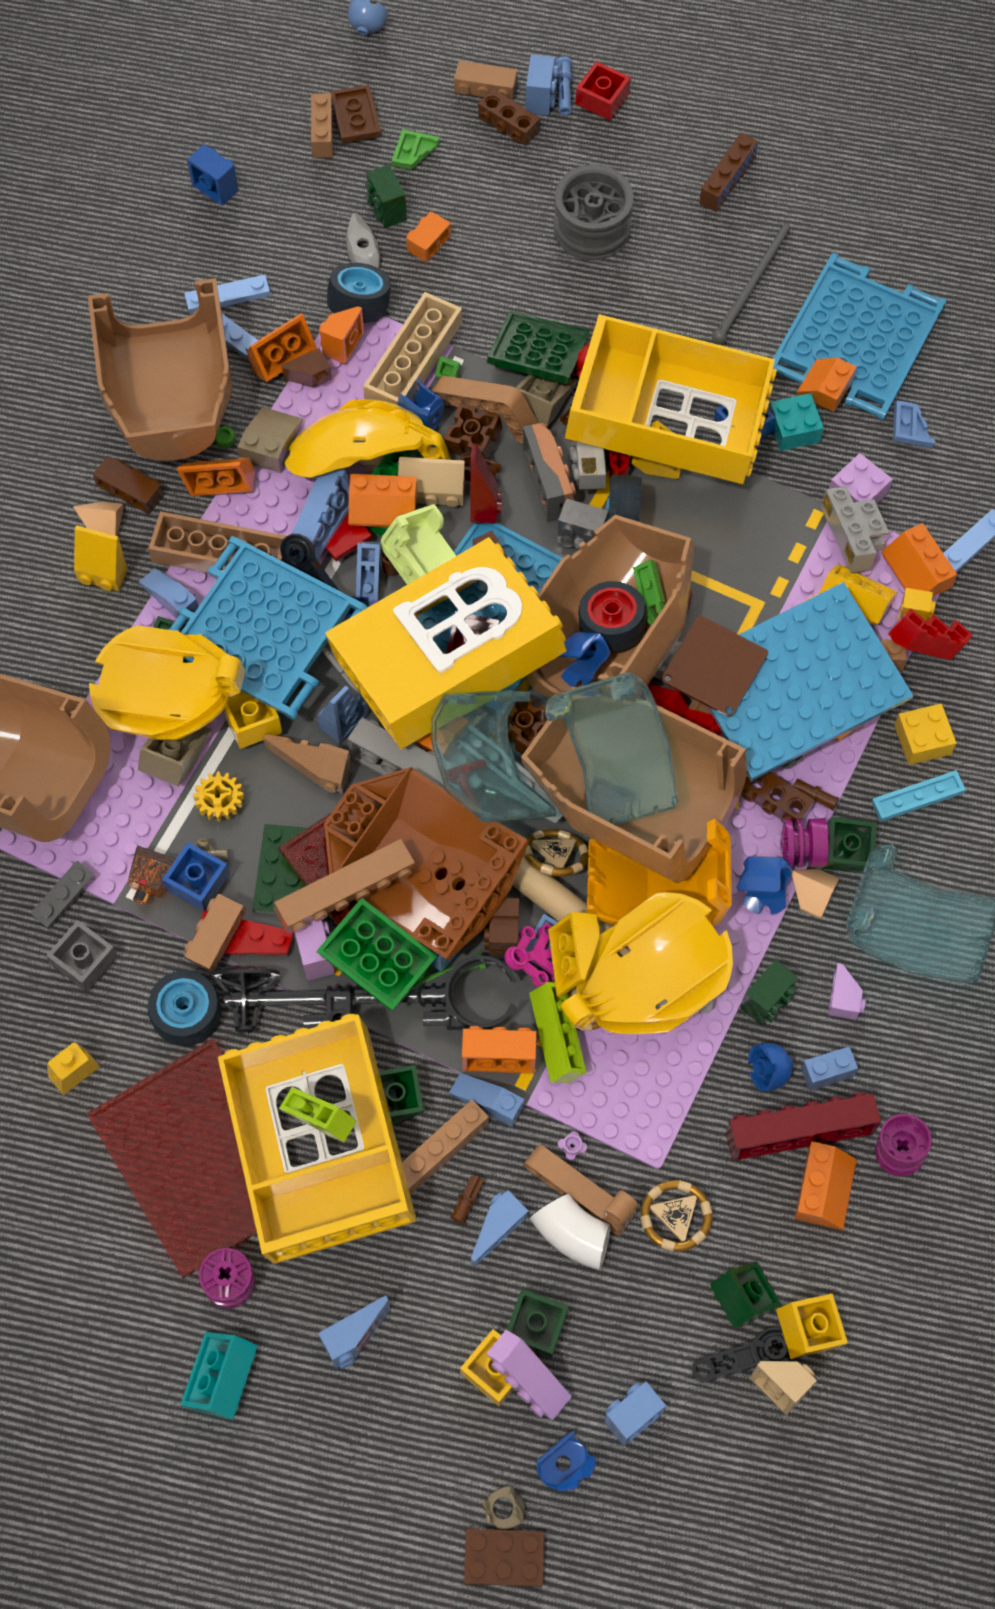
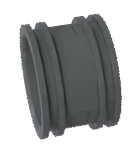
[553,165,634,261]

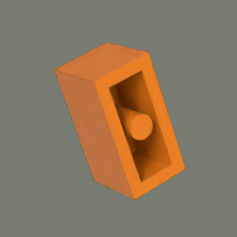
[406,211,451,263]

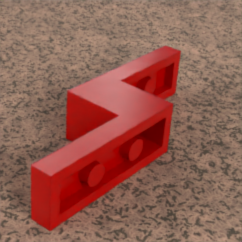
[640,684,722,736]

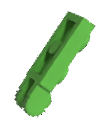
[633,560,666,626]

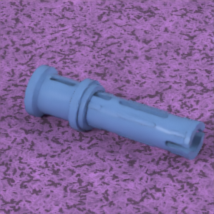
[555,57,573,115]

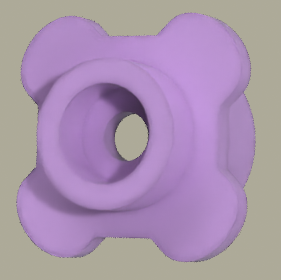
[558,1131,587,1160]

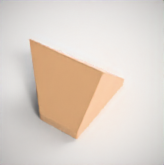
[73,502,124,536]
[792,869,840,919]

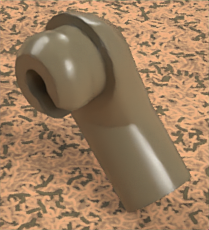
[197,838,228,861]

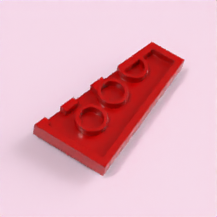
[195,910,294,956]

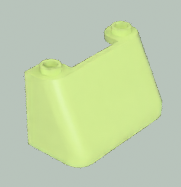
[381,504,458,606]

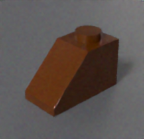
[281,348,332,387]

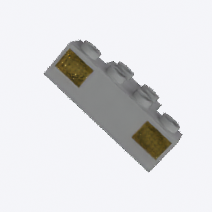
[570,440,606,489]
[821,486,889,573]

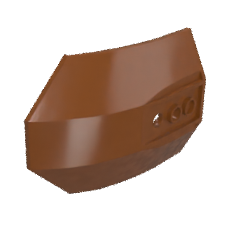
[324,767,529,960]

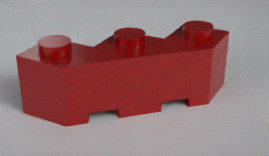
[888,608,972,660]

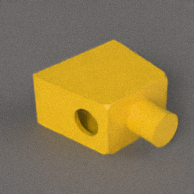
[47,1042,100,1095]

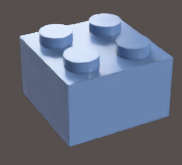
[526,54,558,115]
[604,1382,666,1446]

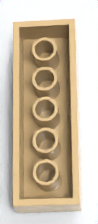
[363,292,462,405]

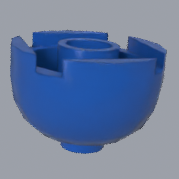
[748,1043,793,1092]

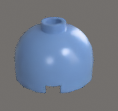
[348,0,388,35]

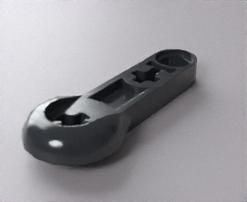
[280,533,339,591]
[692,1327,795,1383]

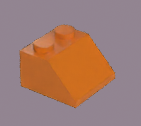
[319,307,364,364]
[797,358,857,412]

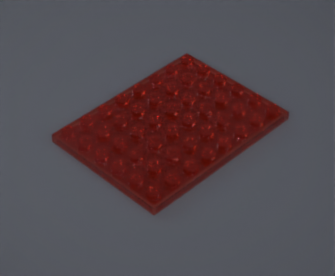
[86,1039,291,1279]

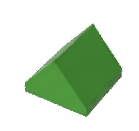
[435,356,462,378]

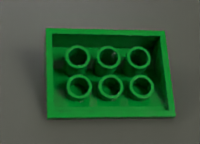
[316,898,437,1011]

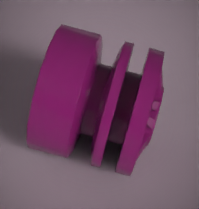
[780,818,828,868]
[874,1114,932,1177]
[199,1248,256,1309]

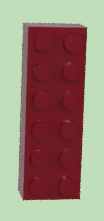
[726,1092,881,1162]

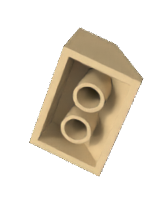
[398,457,465,507]
[750,1361,817,1415]

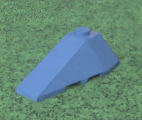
[317,686,369,744]

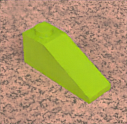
[279,1087,357,1143]

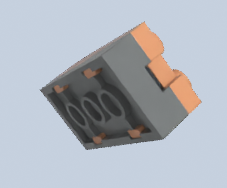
[523,423,576,521]

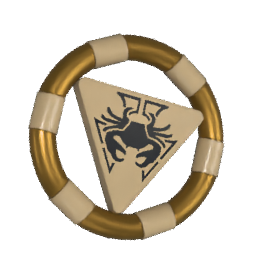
[524,829,590,876]
[640,1180,713,1251]

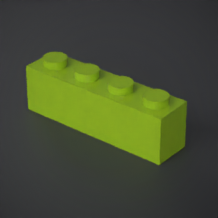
[529,982,587,1084]

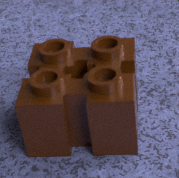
[444,403,503,460]
[493,691,553,755]
[484,898,519,959]

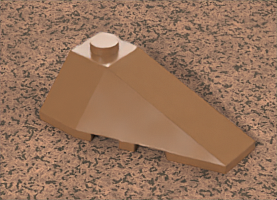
[263,734,352,793]

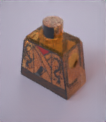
[128,845,176,905]

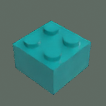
[769,393,824,451]

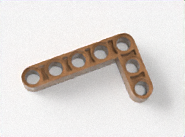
[431,376,538,444]
[523,1144,638,1236]

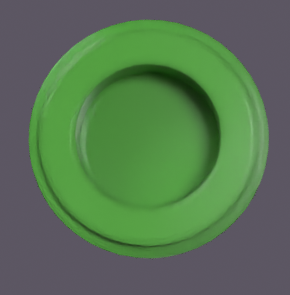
[214,426,236,449]

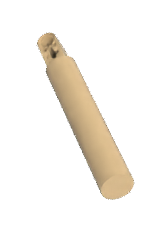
[512,856,631,957]

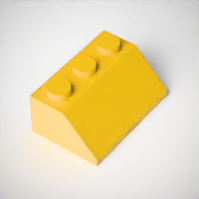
[819,563,898,624]

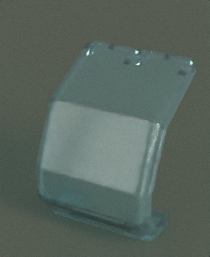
[545,672,678,825]
[431,691,557,823]
[846,844,995,984]

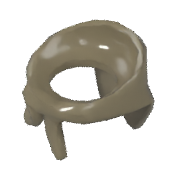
[482,1486,525,1529]

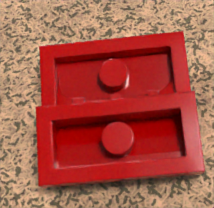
[324,512,372,562]

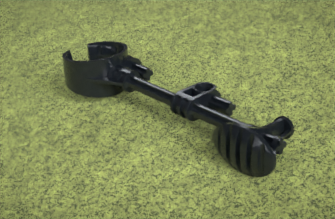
[212,956,517,1034]

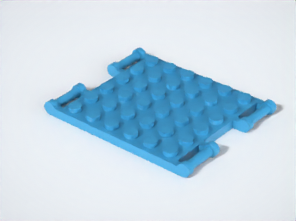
[773,253,947,421]
[169,536,368,720]

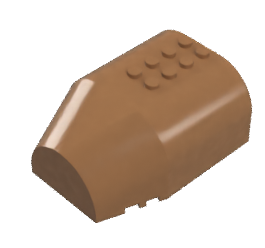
[88,278,233,461]
[523,515,694,704]
[0,674,110,842]
[521,687,747,883]

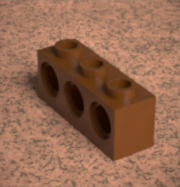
[478,89,540,146]
[741,772,815,828]

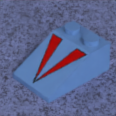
[318,1295,390,1369]

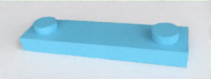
[871,770,966,822]

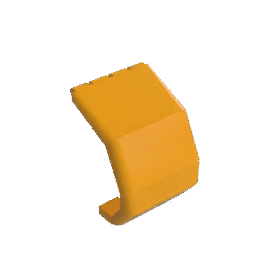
[587,819,732,927]

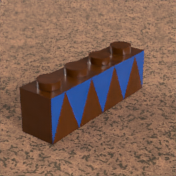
[699,133,758,212]

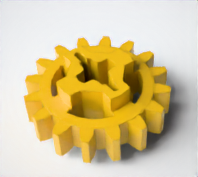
[193,771,244,821]

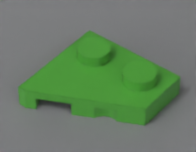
[392,129,440,170]

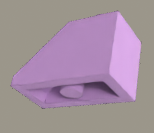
[828,963,866,1020]

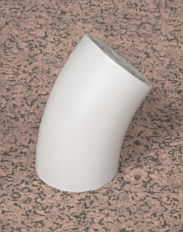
[530,1194,611,1270]

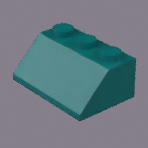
[180,1332,258,1420]

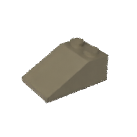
[516,374,577,426]
[237,407,303,472]
[138,715,212,787]

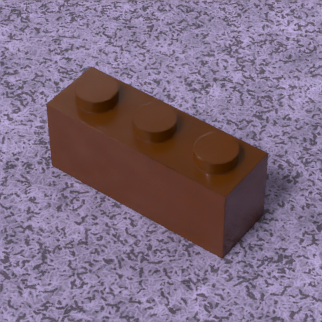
[93,456,164,515]

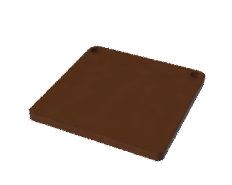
[662,615,768,717]

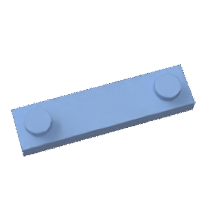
[184,275,270,314]
[943,509,995,573]

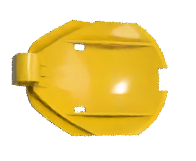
[284,399,451,478]
[89,625,245,740]
[560,892,733,1034]

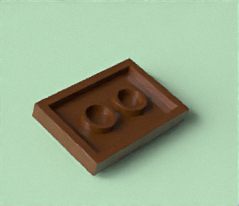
[330,85,381,143]
[464,1529,544,1587]

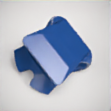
[398,378,444,430]
[558,632,610,688]
[736,857,792,915]
[536,1431,596,1491]

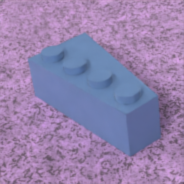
[292,469,350,560]

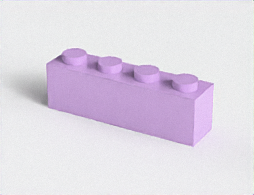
[486,1330,572,1420]

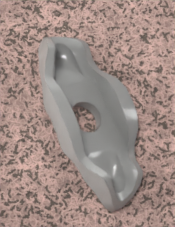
[346,212,380,268]

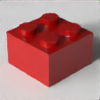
[575,61,631,121]

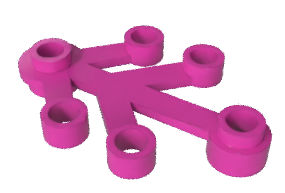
[504,924,555,987]

